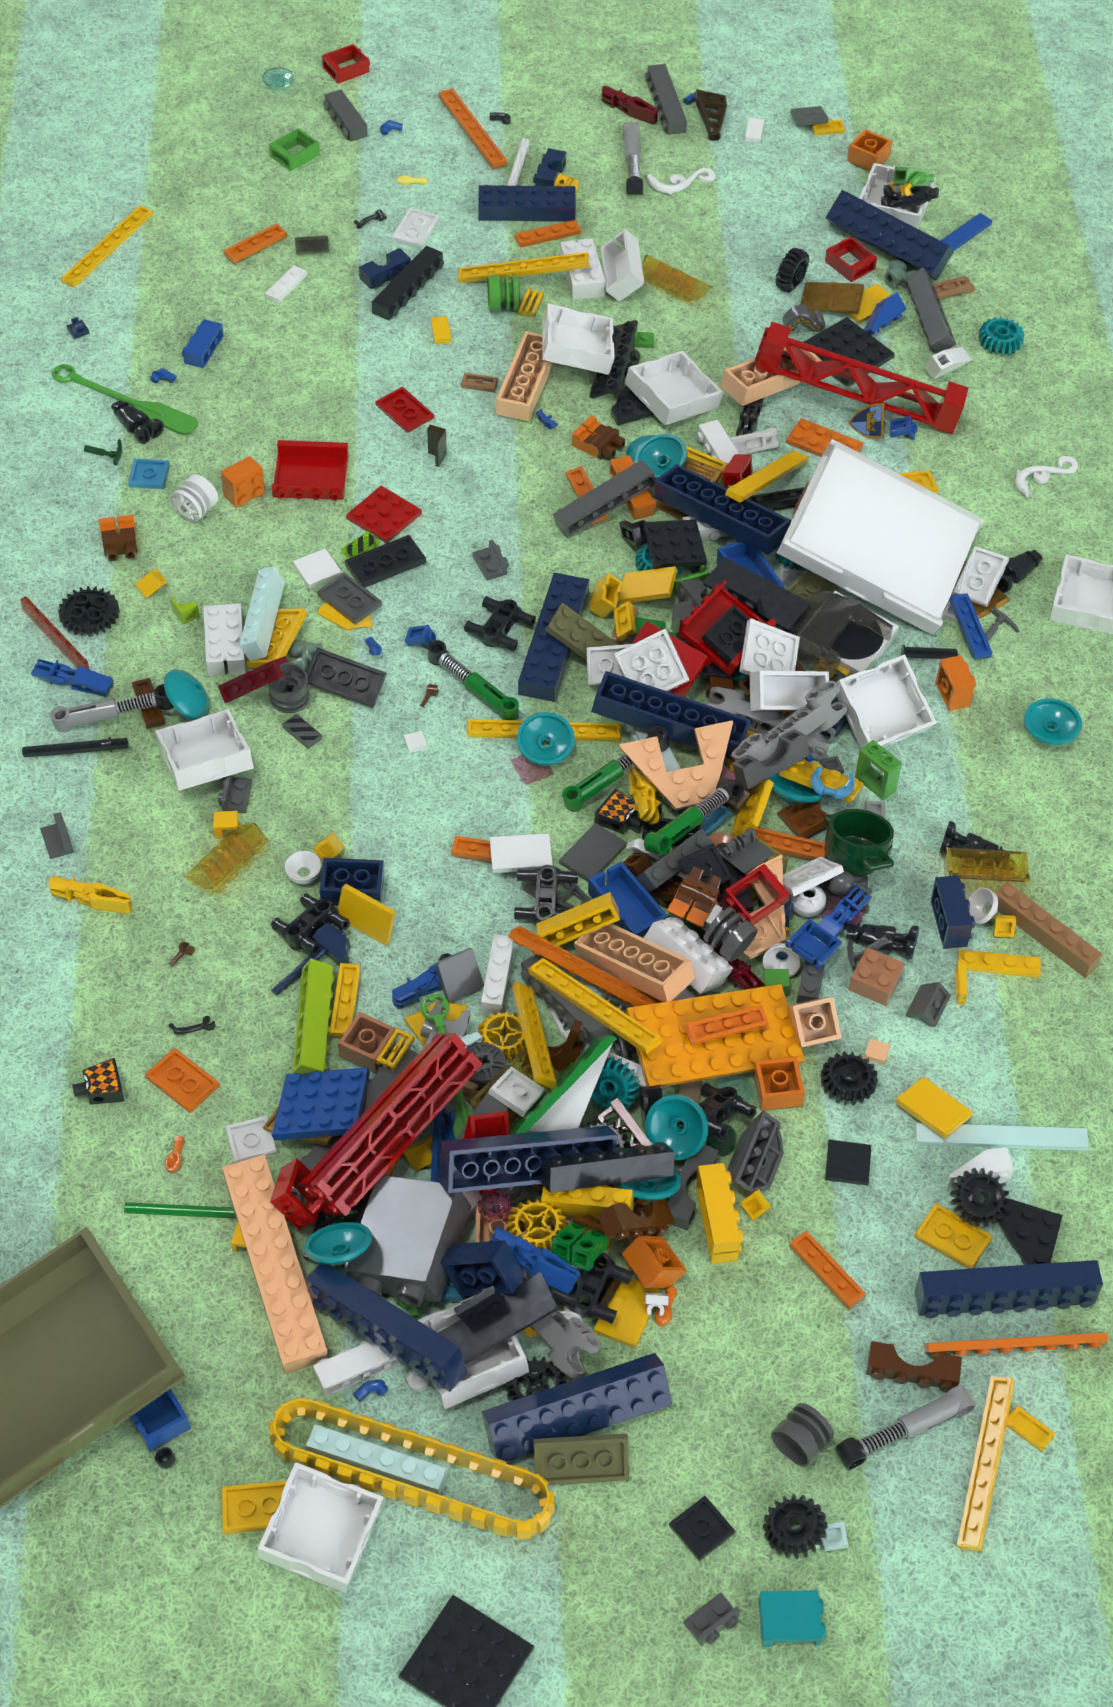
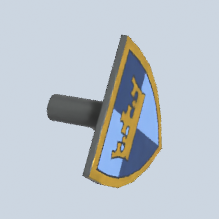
[848,403,886,439]

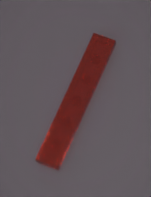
[20,596,90,670]

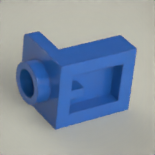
[889,416,917,440]
[405,625,436,649]

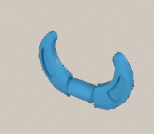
[811,766,855,799]

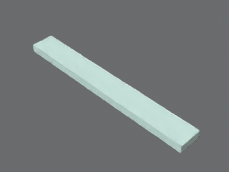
[915,1123,1089,1151]

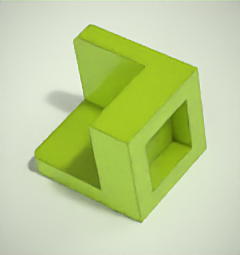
[171,599,199,624]

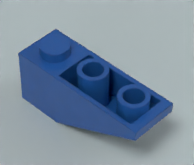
[864,292,907,335]

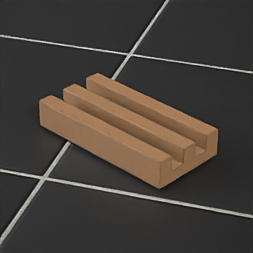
[461,373,498,393]

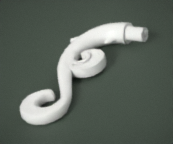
[646,168,715,195]
[1015,456,1078,498]

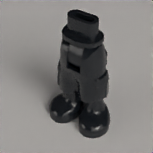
[881,185,939,209]
[111,400,164,443]
[997,550,1043,593]
[939,821,1010,866]
[846,923,919,960]

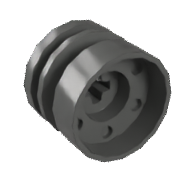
[268,663,310,713]
[703,907,758,962]
[467,1043,506,1099]
[771,1403,834,1467]

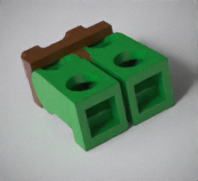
[552,1214,611,1271]

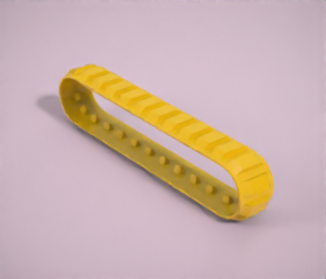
[269,1398,555,1540]

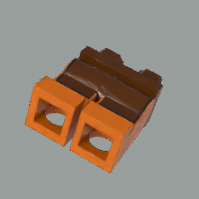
[572,415,625,460]
[98,514,138,561]
[667,866,721,929]

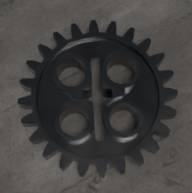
[58,586,120,637]

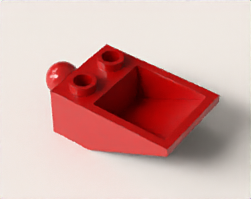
[464,1111,509,1199]

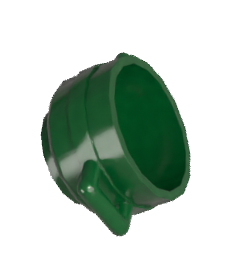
[824,809,894,876]

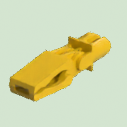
[628,765,660,824]
[48,876,132,914]

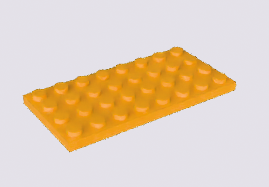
[625,984,805,1087]

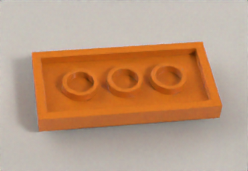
[786,418,864,457]

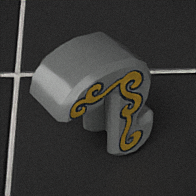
[783,305,825,335]

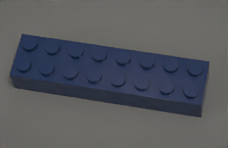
[825,190,954,280]
[654,464,791,555]
[518,572,590,702]
[591,671,751,761]
[439,1125,617,1193]
[914,1260,1103,1318]
[305,1263,468,1392]
[481,1353,672,1462]

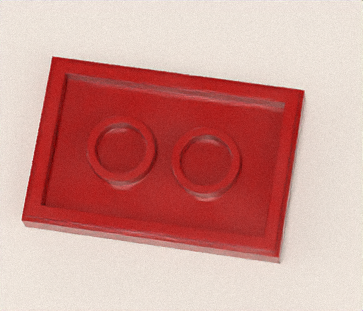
[375,386,434,433]

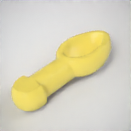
[396,175,428,185]

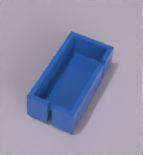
[716,541,785,588]
[588,861,668,938]
[129,1389,191,1452]

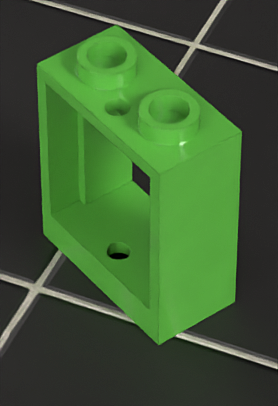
[269,128,320,171]
[855,740,902,800]

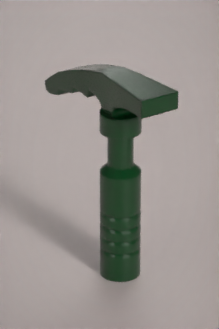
[84,439,122,466]

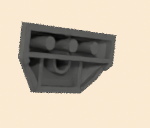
[727,1111,784,1193]

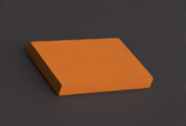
[145,1048,220,1113]

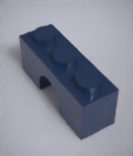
[533,148,566,186]
[359,248,411,289]

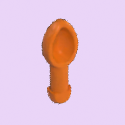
[165,1136,185,1173]
[655,1286,677,1327]

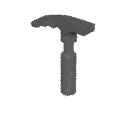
[985,607,1019,641]
[847,935,889,970]

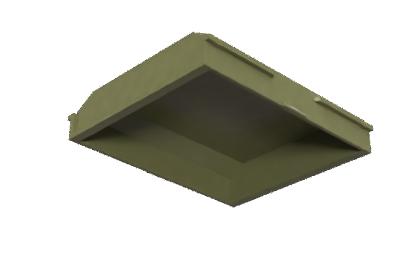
[0,1226,186,1508]

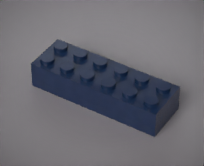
[478,185,576,222]

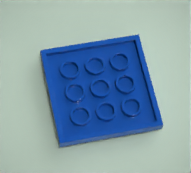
[272,1067,370,1141]

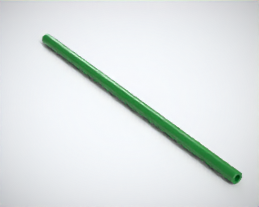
[124,1202,357,1224]

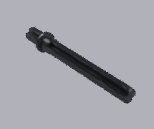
[22,737,129,757]

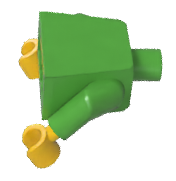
[888,167,935,196]

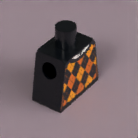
[594,788,643,834]
[72,1058,125,1105]

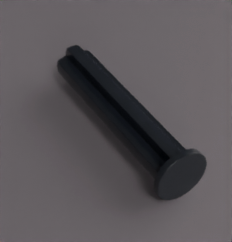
[901,645,958,659]

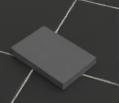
[317,572,382,625]
[559,823,627,882]

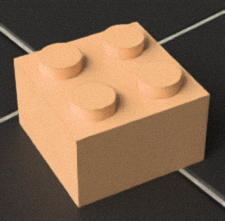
[787,997,842,1047]

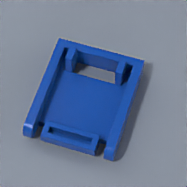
[785,919,842,970]

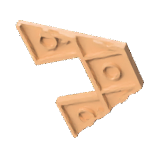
[619,721,733,811]
[686,854,786,960]

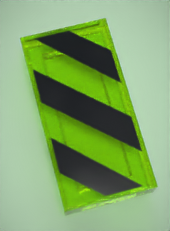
[341,531,380,559]

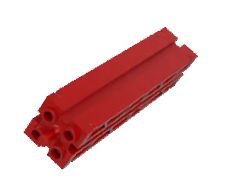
[300,1033,483,1216]

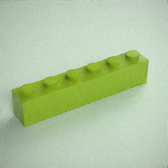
[292,958,335,1074]

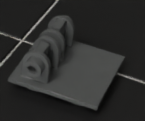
[719,828,775,874]

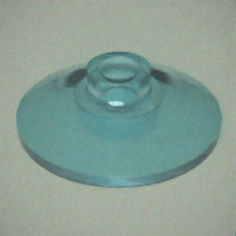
[263,67,294,88]
[714,1074,755,1104]

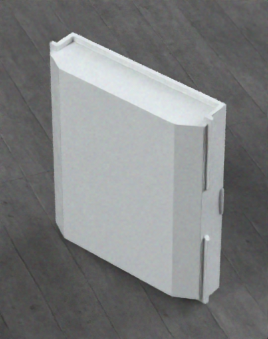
[777,439,984,635]

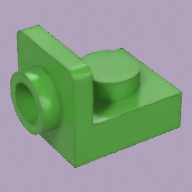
[633,325,654,348]

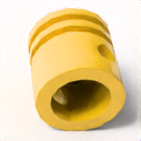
[554,174,579,193]

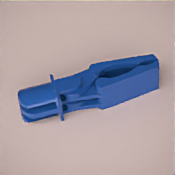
[31,659,114,697]
[811,885,872,946]
[392,964,443,1009]
[490,1227,580,1294]

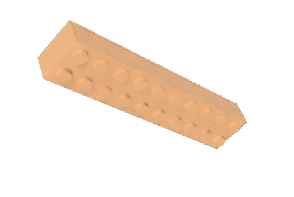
[222,1154,328,1374]

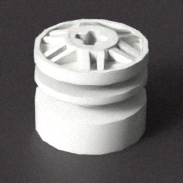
[170,474,219,523]

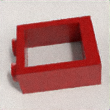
[322,44,370,84]
[825,237,877,282]
[723,454,753,489]
[724,863,790,925]
[270,1158,319,1230]

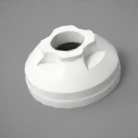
[285,851,321,884]
[790,886,826,917]
[969,887,998,924]
[763,943,800,977]

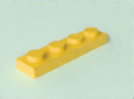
[958,949,1041,978]
[330,963,361,1038]

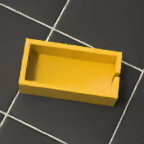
[696,1163,743,1264]

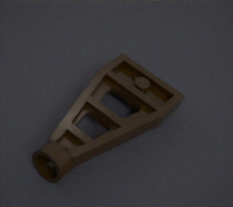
[695,89,727,141]

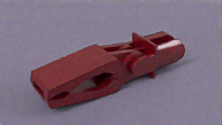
[601,85,658,125]
[699,934,765,990]

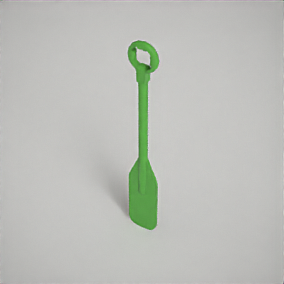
[52,364,198,435]
[420,994,474,1140]

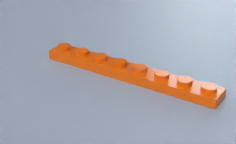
[439,88,507,169]
[508,925,660,1006]
[924,1333,1109,1357]

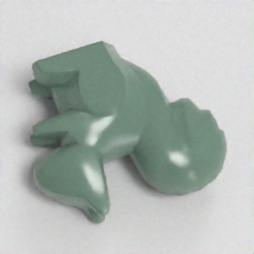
[884,259,917,290]
[288,639,324,672]

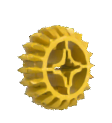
[477,1010,527,1064]
[507,1197,566,1252]

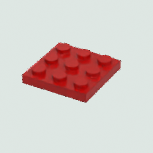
[346,485,422,544]

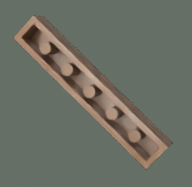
[991,882,1102,978]

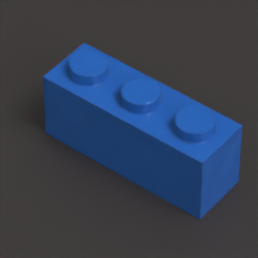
[182,319,224,368]

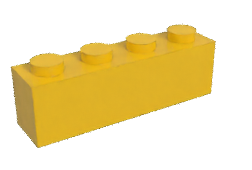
[536,892,620,946]
[541,1186,634,1219]

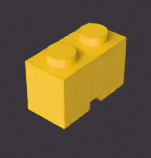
[588,573,623,619]

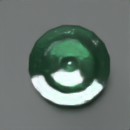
[706,1123,737,1157]

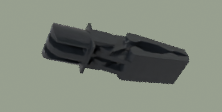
[736,397,765,436]

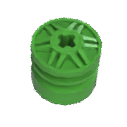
[487,275,520,311]

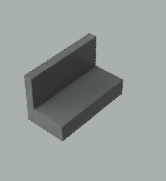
[40,812,73,859]
[906,982,951,1027]

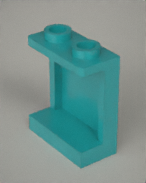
[758,1590,826,1647]

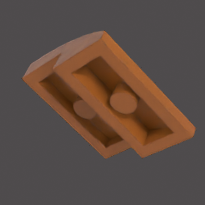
[777,801,829,838]

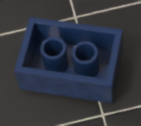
[320,858,385,905]
[930,875,975,949]
[440,1240,525,1296]

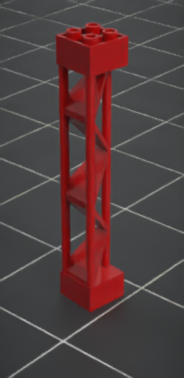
[755,321,969,434]

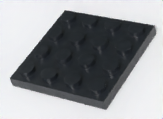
[804,317,895,386]
[398,1594,534,1707]

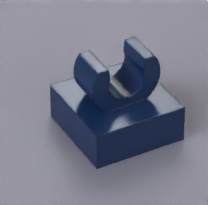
[66,317,90,339]

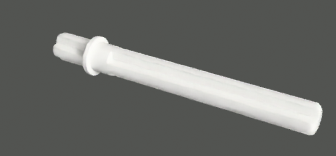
[507,138,530,186]

